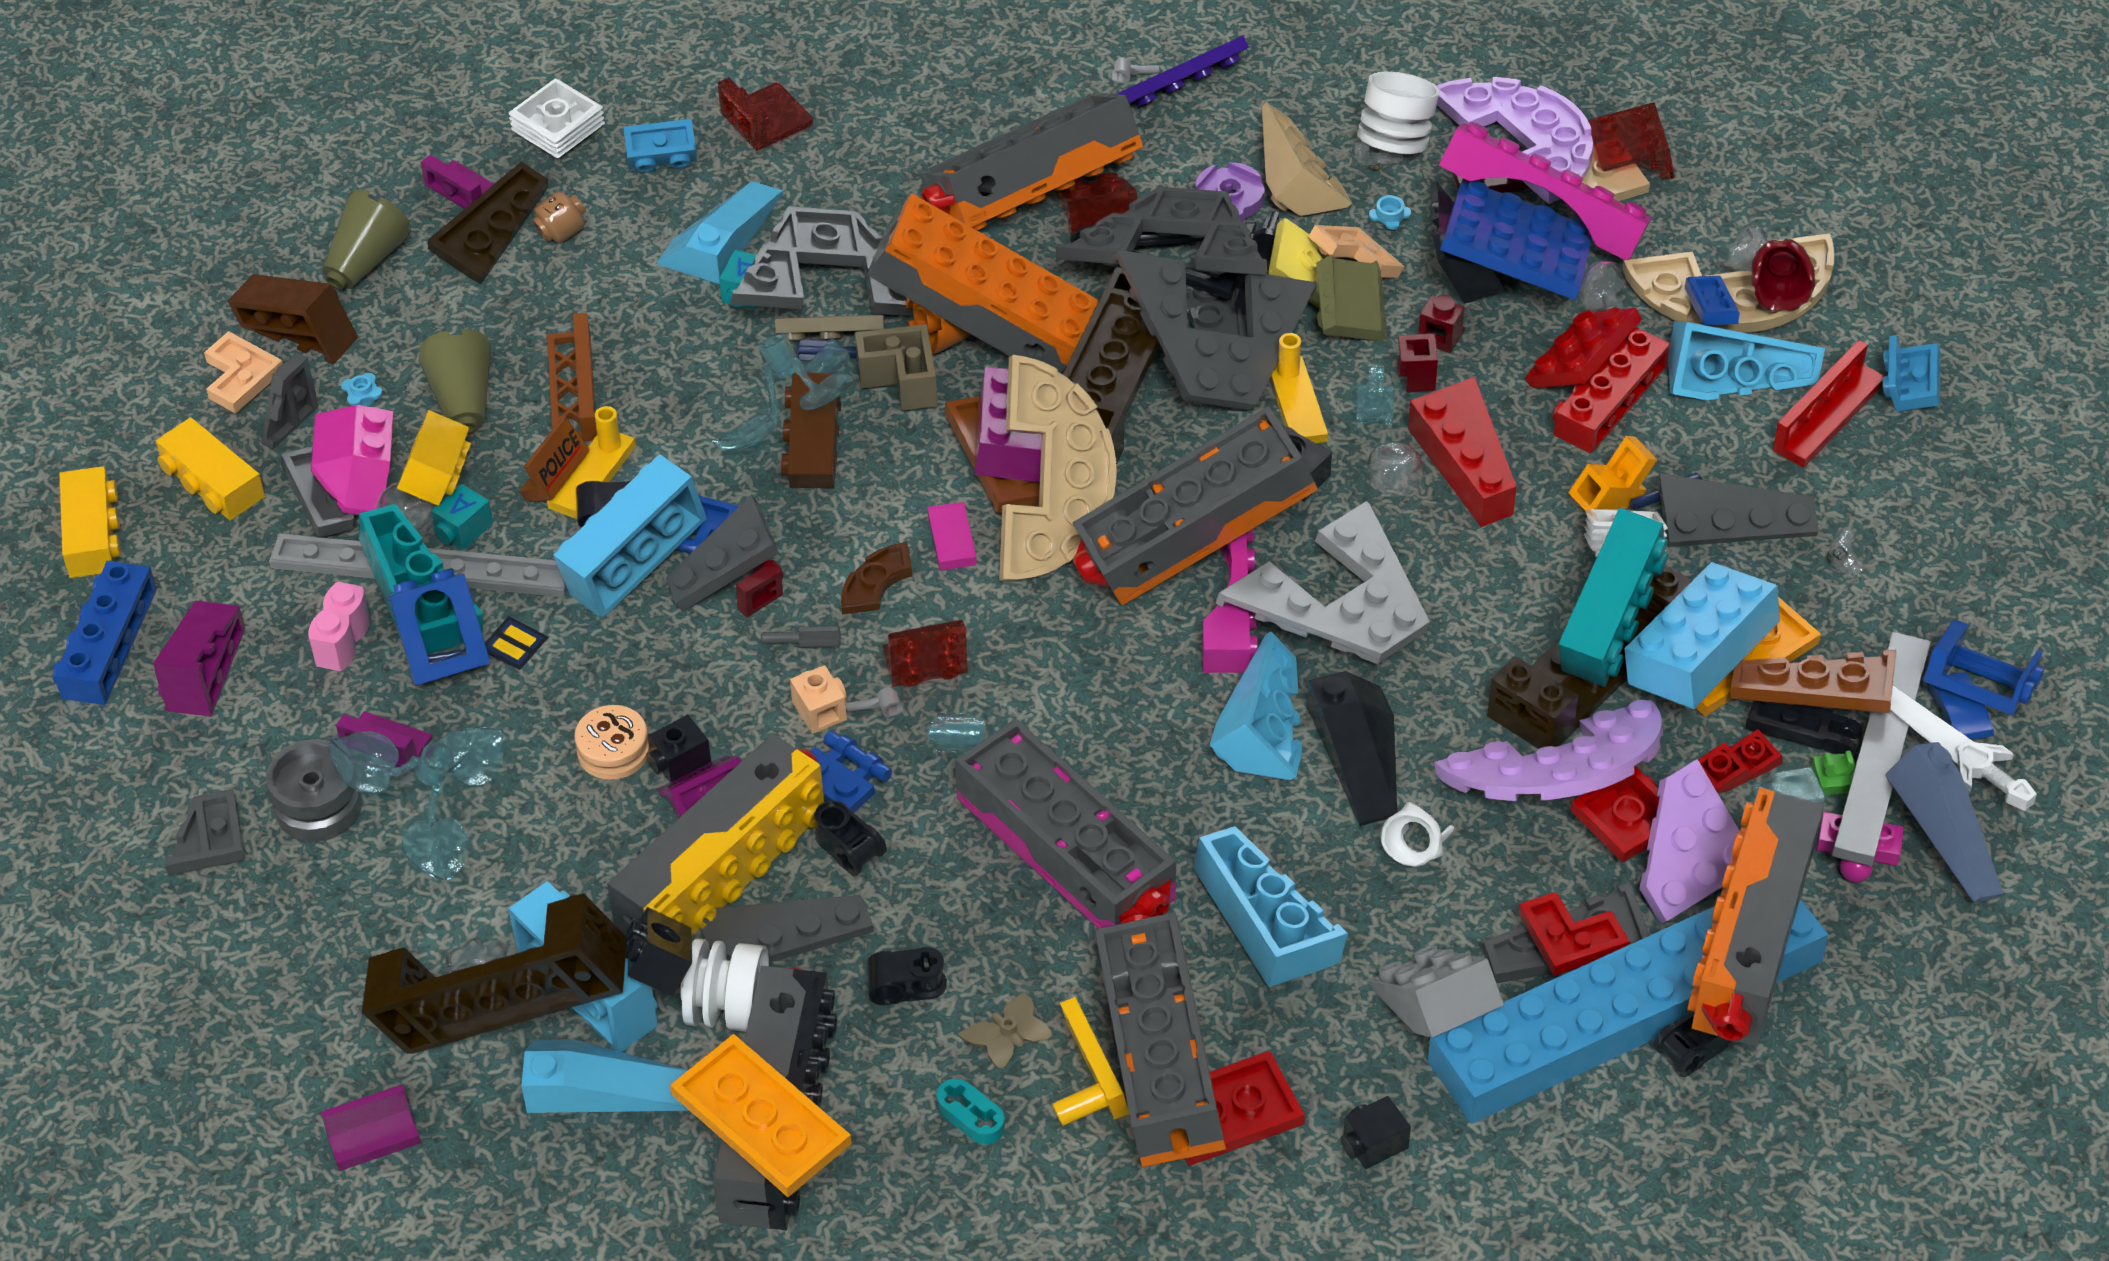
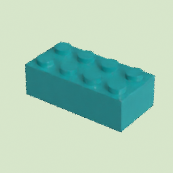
[1558,507,1669,687]

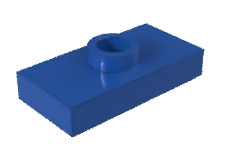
[1685,275,1740,326]

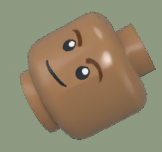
[532,191,586,243]

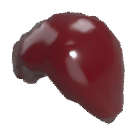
[1751,239,1815,312]

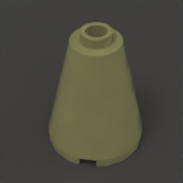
[322,190,411,290]
[419,329,491,434]

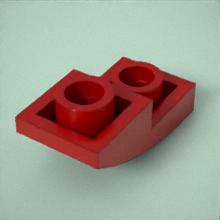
[1698,729,1783,793]

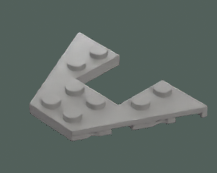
[1216,501,1430,664]

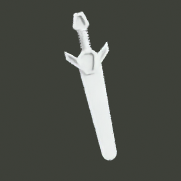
[1890,686,2037,811]

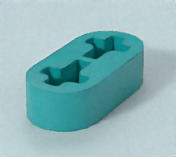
[936,1078,1005,1145]

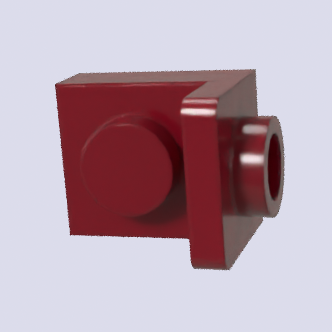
[736,559,784,618]

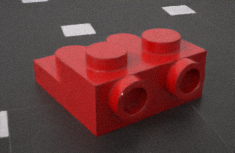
[1571,766,1660,863]

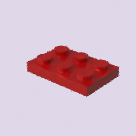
[1525,307,1642,388]
[1184,1050,1305,1166]

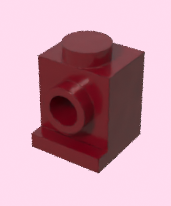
[1418,295,1465,354]
[1397,334,1438,391]

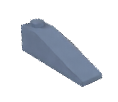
[1885,742,2003,903]

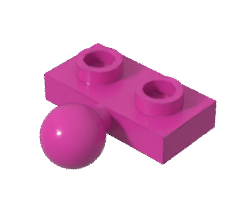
[1817,812,1904,883]

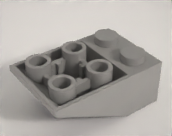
[1367,946,1504,1038]

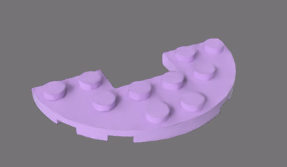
[1437,77,1593,204]
[1434,700,1663,801]

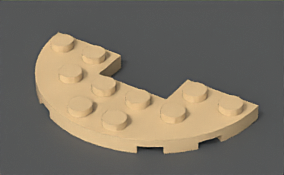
[1622,233,1834,333]
[999,355,1117,581]

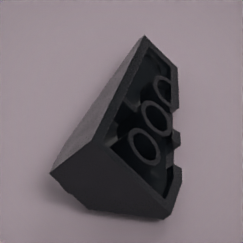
[1431,182,1505,303]
[1307,671,1398,826]

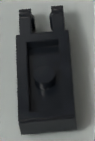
[1745,701,1862,756]

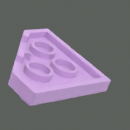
[1639,759,1740,923]

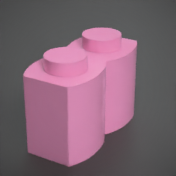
[308,582,370,671]

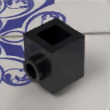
[647,715,711,782]
[1341,1096,1411,1170]

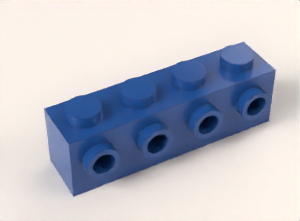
[53,561,157,705]

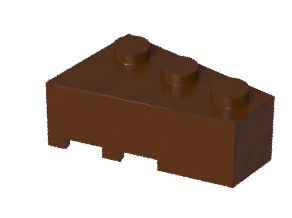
[227,274,358,365]
[781,373,842,489]

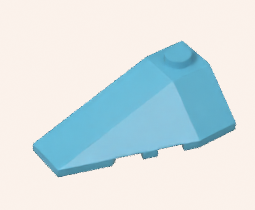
[657,181,783,284]
[1668,321,1825,400]
[1210,632,1302,780]
[521,1039,689,1113]

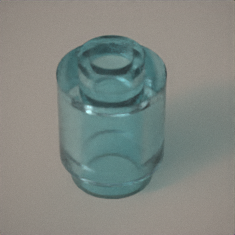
[929,713,985,753]

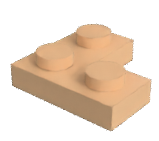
[1309,225,1404,278]
[204,331,283,414]

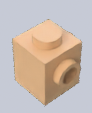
[790,665,847,734]

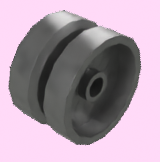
[266,739,361,842]

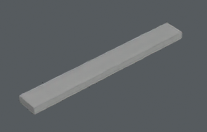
[269,533,567,597]
[1832,632,1931,866]

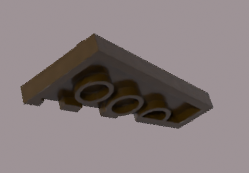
[428,161,548,284]

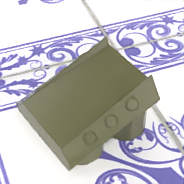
[1311,254,1388,341]

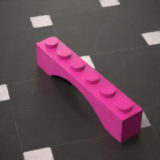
[1439,122,1652,260]
[1203,528,1258,673]

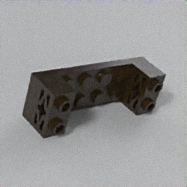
[1062,267,1161,465]
[1487,565,1693,749]
[362,893,627,1054]

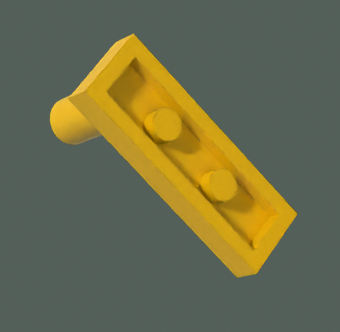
[1270,333,1328,443]
[547,406,636,519]
[1052,997,1129,1127]

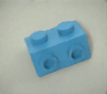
[623,119,697,172]
[1883,335,1941,411]

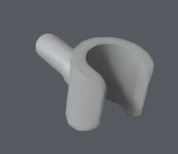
[1112,57,1159,83]
[846,687,903,717]

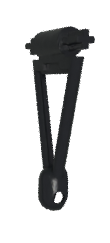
[1071,212,1284,314]

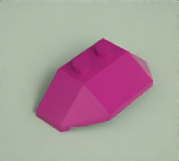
[310,405,393,515]

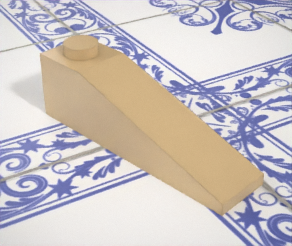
[1262,102,1352,216]

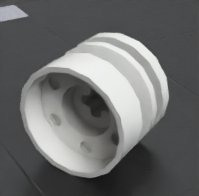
[1357,71,1439,154]
[681,938,769,1032]

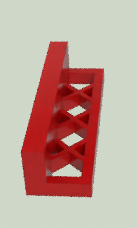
[1773,340,1884,468]

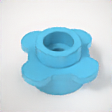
[1369,195,1411,230]
[341,373,382,406]

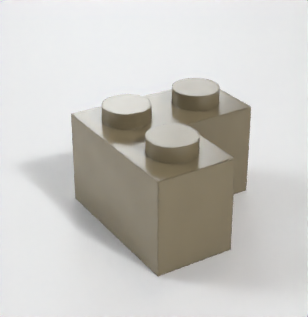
[855,324,938,411]

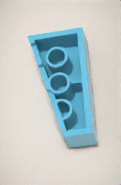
[1193,826,1348,987]

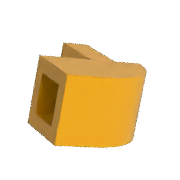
[1568,436,1657,511]

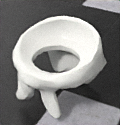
[1380,802,1454,867]

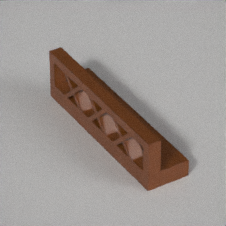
[547,313,597,441]

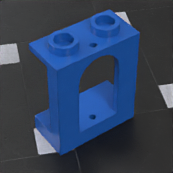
[386,568,490,685]
[1923,619,2044,715]

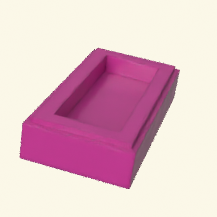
[927,502,977,571]

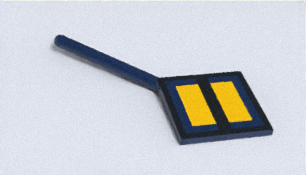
[427,616,549,670]

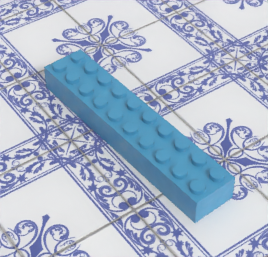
[1428,899,1829,1124]

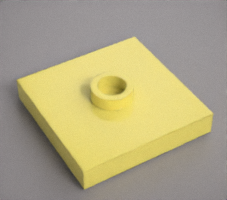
[1268,218,1339,309]

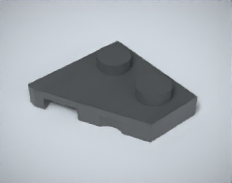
[261,352,319,450]
[165,789,245,875]

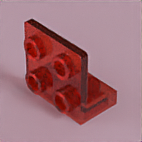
[717,77,813,151]
[1588,102,1675,180]
[1055,173,1137,237]
[882,620,968,687]

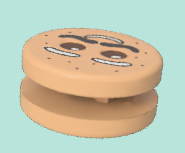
[574,705,650,779]

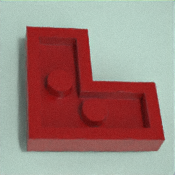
[1518,892,1630,976]

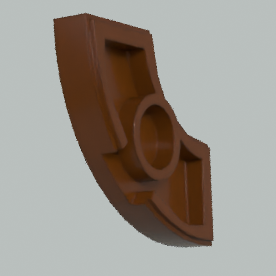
[841,542,913,615]

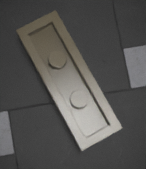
[775,315,885,340]

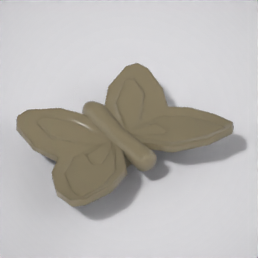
[958,993,1052,1068]

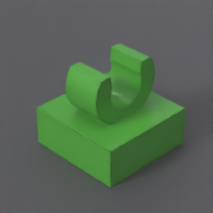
[1811,751,1856,796]

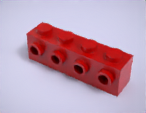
[1552,327,1670,454]

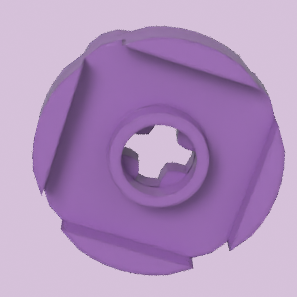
[1196,162,1265,222]

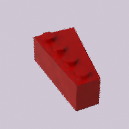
[1408,377,1517,527]

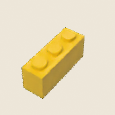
[397,410,471,506]
[155,417,265,520]
[59,466,121,578]

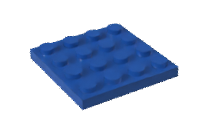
[1440,179,1592,300]

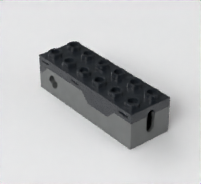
[713,966,837,1231]

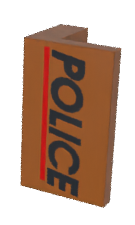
[519,417,590,502]

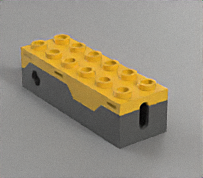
[607,733,824,935]

